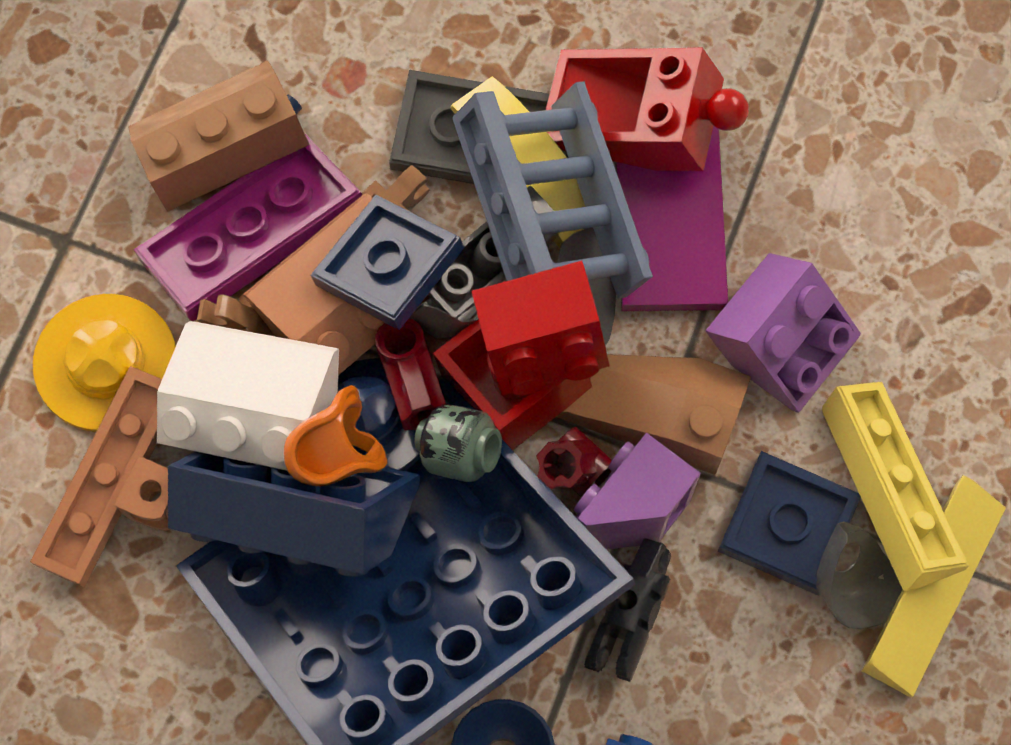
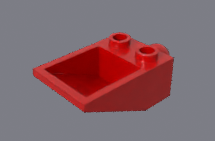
[546,47,749,171]

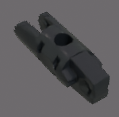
[584,538,671,682]

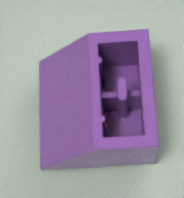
[705,253,861,413]
[574,433,701,550]

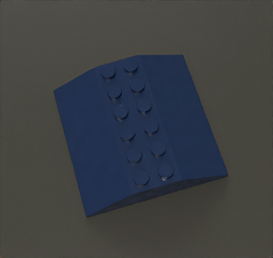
[176,378,636,745]

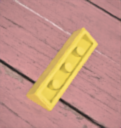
[822,382,969,591]
[862,475,1006,698]

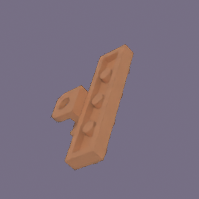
[30,366,170,588]

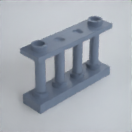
[452,81,653,299]

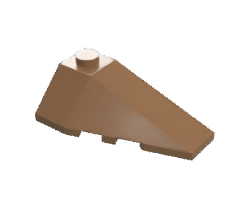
[556,354,751,475]

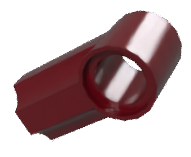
[375,318,446,431]
[536,427,612,498]

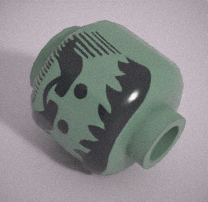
[415,404,502,482]

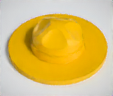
[33,294,176,432]

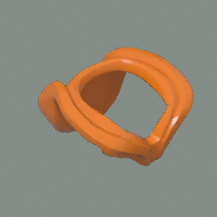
[284,385,387,486]

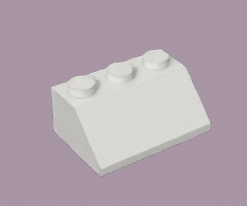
[157,321,339,470]

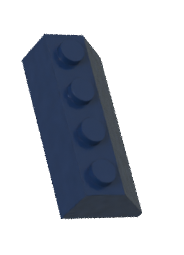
[168,451,420,576]

